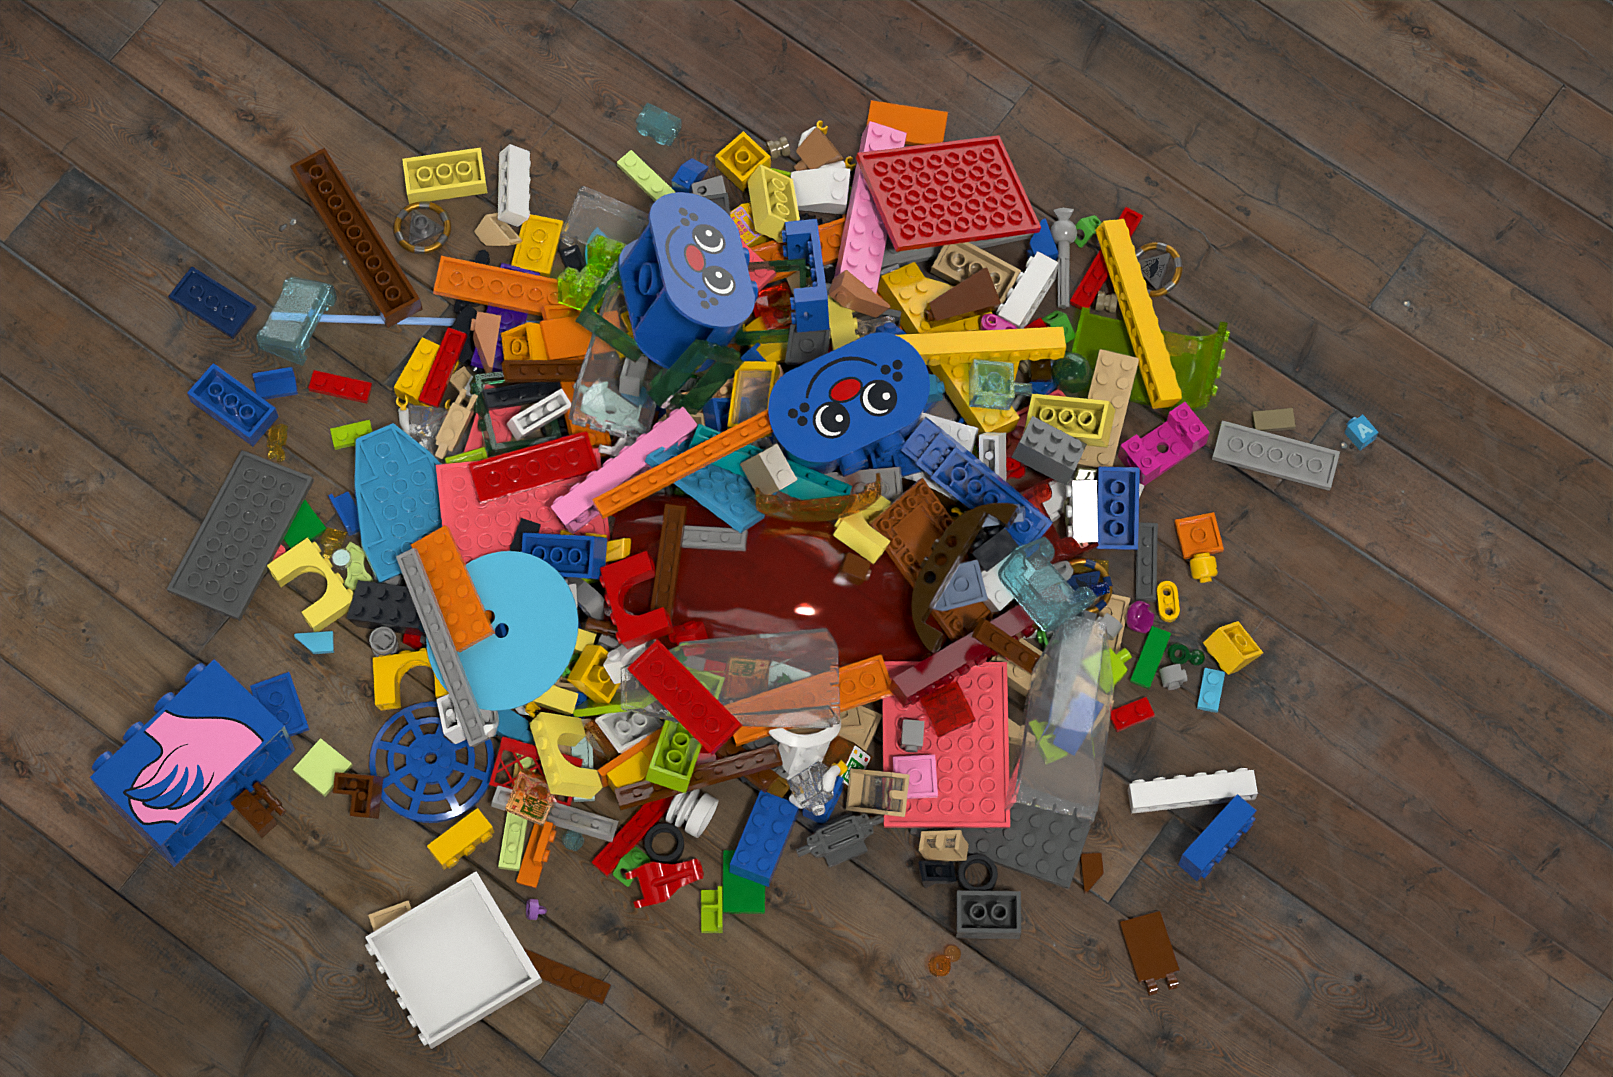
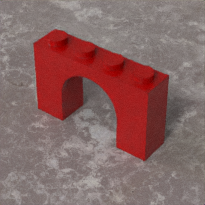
[599,551,674,649]

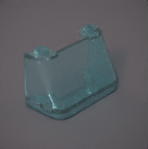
[256,276,337,366]
[998,537,1098,632]

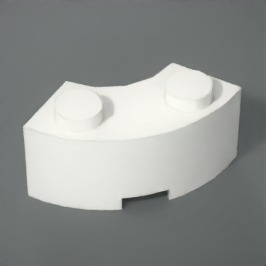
[603,639,656,684]

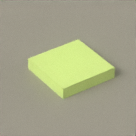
[293,738,353,797]

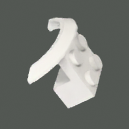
[437,694,499,744]
[769,713,841,774]

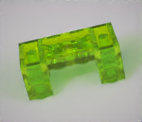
[558,234,628,315]

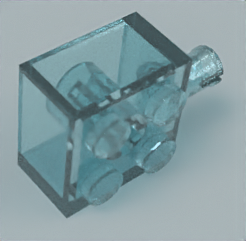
[969,359,1032,410]

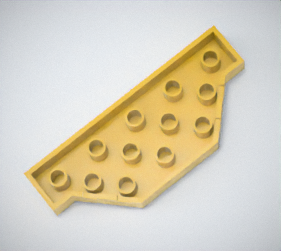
[877,262,1020,441]

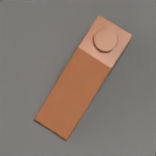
[828,270,890,318]
[470,311,501,377]

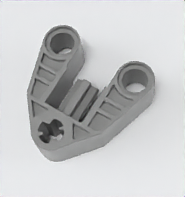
[566,577,611,632]

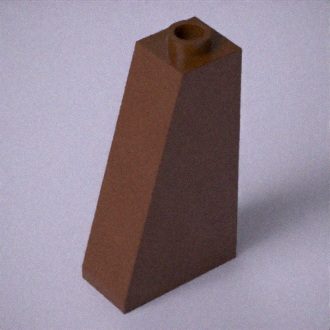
[924,267,1001,328]

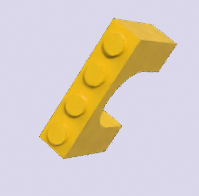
[373,648,449,711]

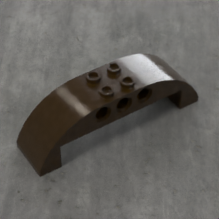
[911,503,1020,655]

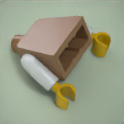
[794,121,856,171]

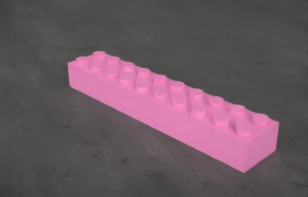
[834,121,907,293]

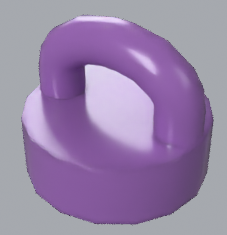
[526,899,547,920]

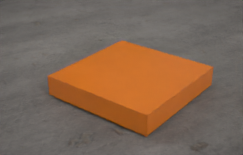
[1174,512,1224,560]

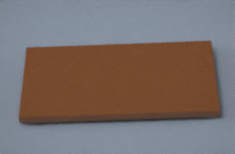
[869,478,1016,643]

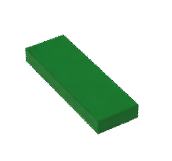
[1130,626,1171,689]

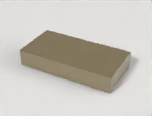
[1252,408,1296,432]

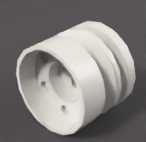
[666,789,719,838]

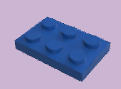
[250,672,310,743]

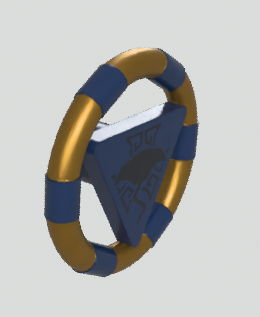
[1056,558,1113,614]

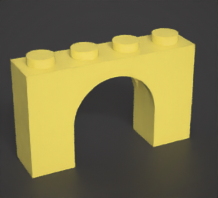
[833,489,892,564]
[267,538,354,632]
[532,628,596,715]
[529,712,602,799]

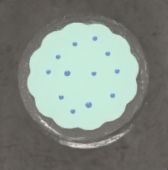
[331,548,352,570]

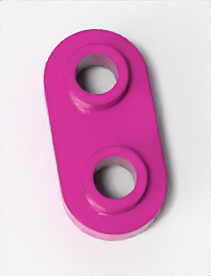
[980,314,1018,331]

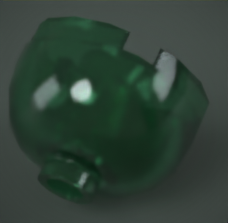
[1051,352,1092,394]

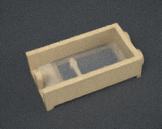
[846,768,910,817]

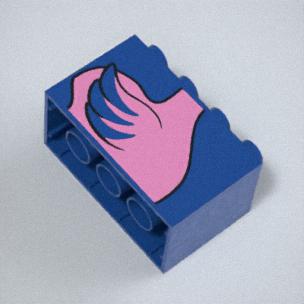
[90,659,295,867]

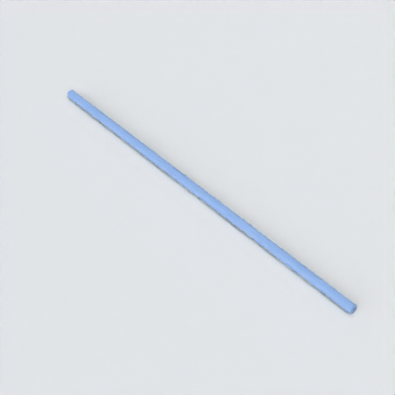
[272,313,541,326]

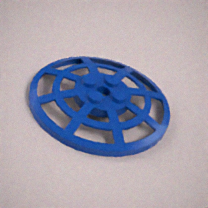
[369,702,495,823]

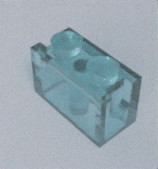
[636,103,682,146]

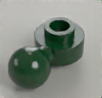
[1168,643,1205,666]

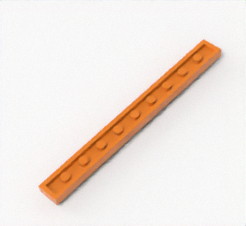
[592,409,773,519]

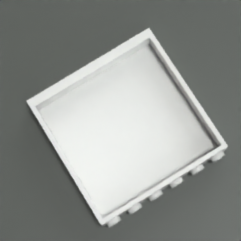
[365,872,542,1049]

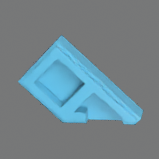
[295,631,334,654]

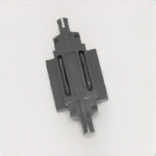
[796,813,884,868]

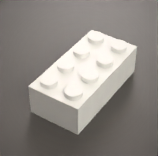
[996,252,1058,329]

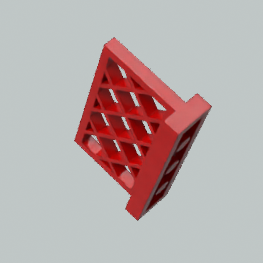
[489,736,584,806]

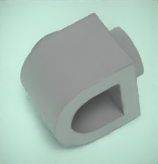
[1093,613,1123,641]
[1159,664,1187,690]

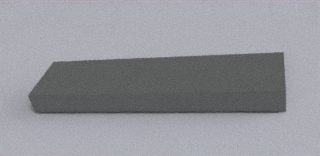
[1135,522,1158,602]

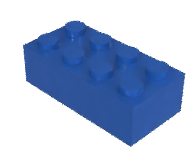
[187,363,279,447]
[1096,467,1140,550]
[522,533,607,579]
[730,790,799,887]
[1178,794,1257,881]

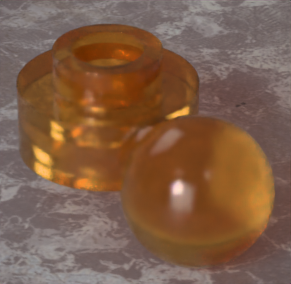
[928,945,961,977]

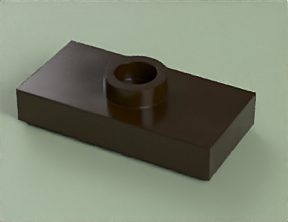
[1030,359,1052,382]

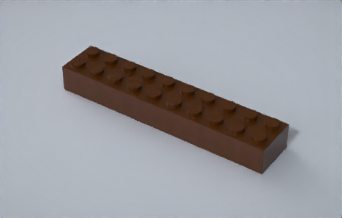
[290,148,423,328]

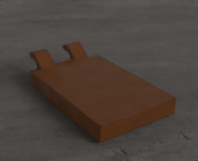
[1119,911,1180,996]

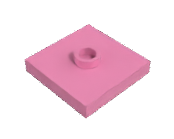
[893,755,938,799]

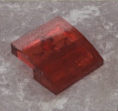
[919,681,976,737]

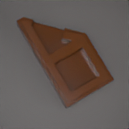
[1080,853,1104,894]

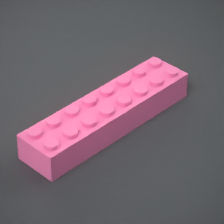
[551,407,698,534]

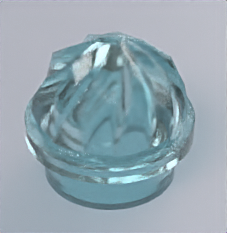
[562,830,584,851]

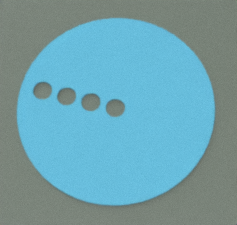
[426,551,578,711]

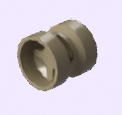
[766,136,791,161]
[1095,291,1118,313]

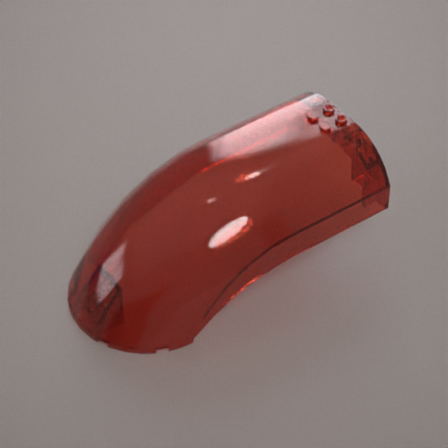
[604,493,949,674]

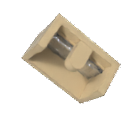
[919,830,969,861]

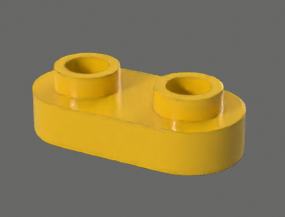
[1157,581,1180,622]

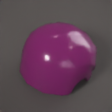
[1125,601,1154,634]

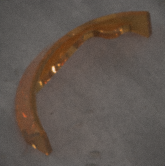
[755,473,883,522]

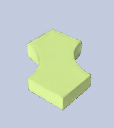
[344,542,373,592]

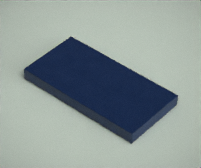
[168,266,257,339]

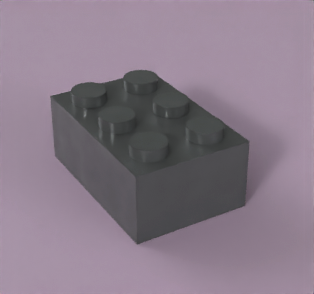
[1012,416,1087,485]
[956,891,1021,939]

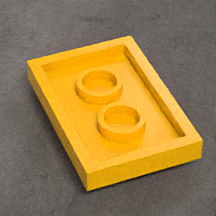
[511,214,564,277]

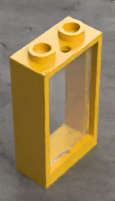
[727,361,780,438]

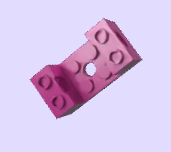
[1118,402,1210,486]

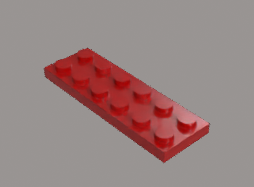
[468,431,599,504]
[627,639,743,755]

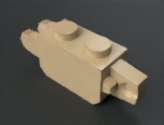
[435,389,478,459]

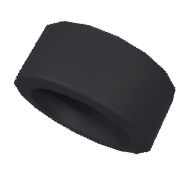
[644,823,684,864]
[957,854,998,891]

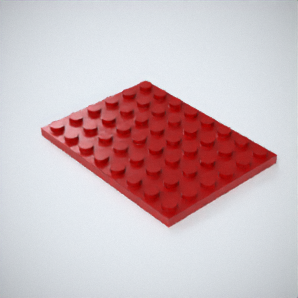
[856,135,1041,252]

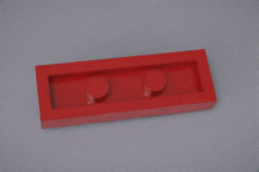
[308,370,373,404]

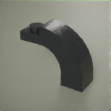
[452,304,486,377]

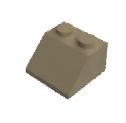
[740,443,798,500]

